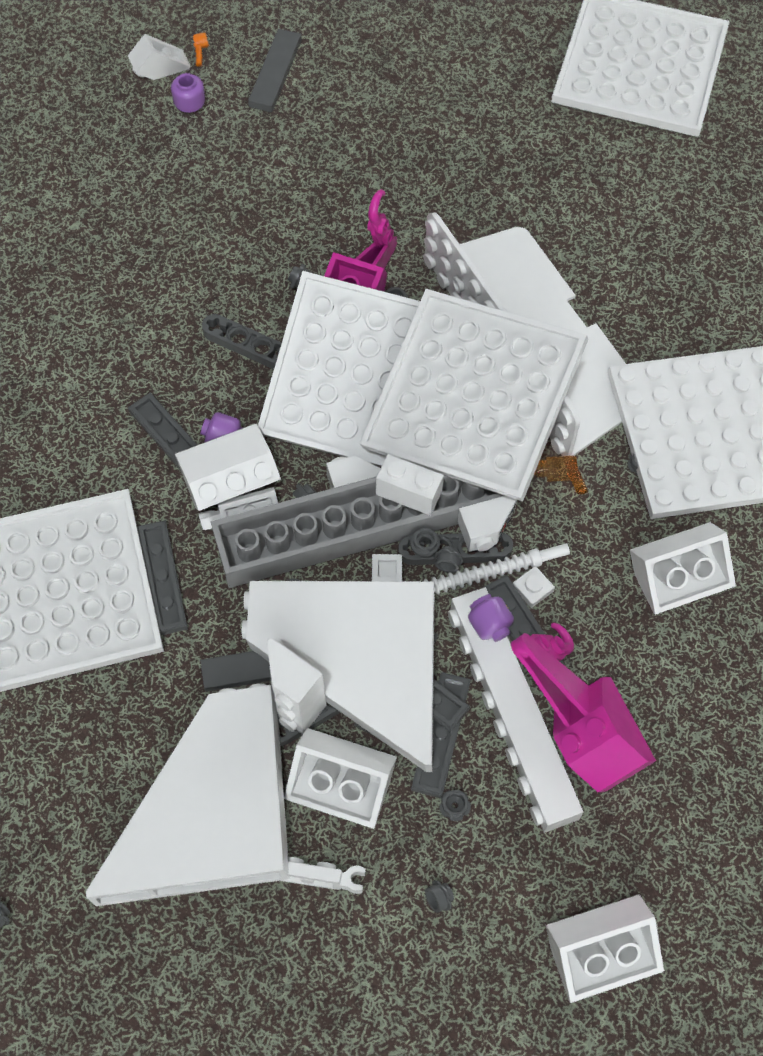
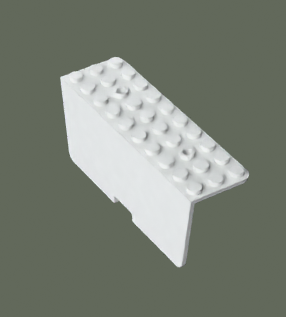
[423,212,626,461]

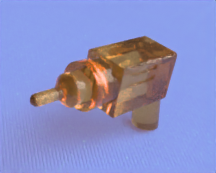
[534,456,588,494]

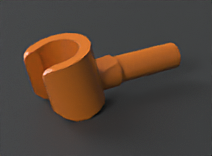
[193,32,209,66]

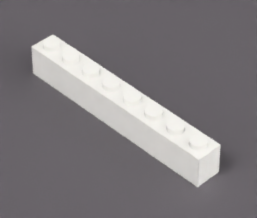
[448,587,583,833]

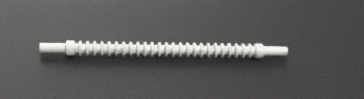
[417,543,570,595]

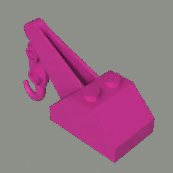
[324,189,397,292]
[511,623,656,792]

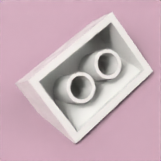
[175,423,281,511]
[630,522,736,615]
[267,637,326,734]
[284,728,397,829]
[546,895,664,1003]

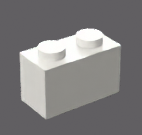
[376,454,444,516]

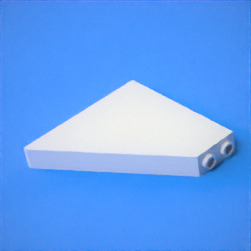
[242,581,435,772]
[86,684,290,906]

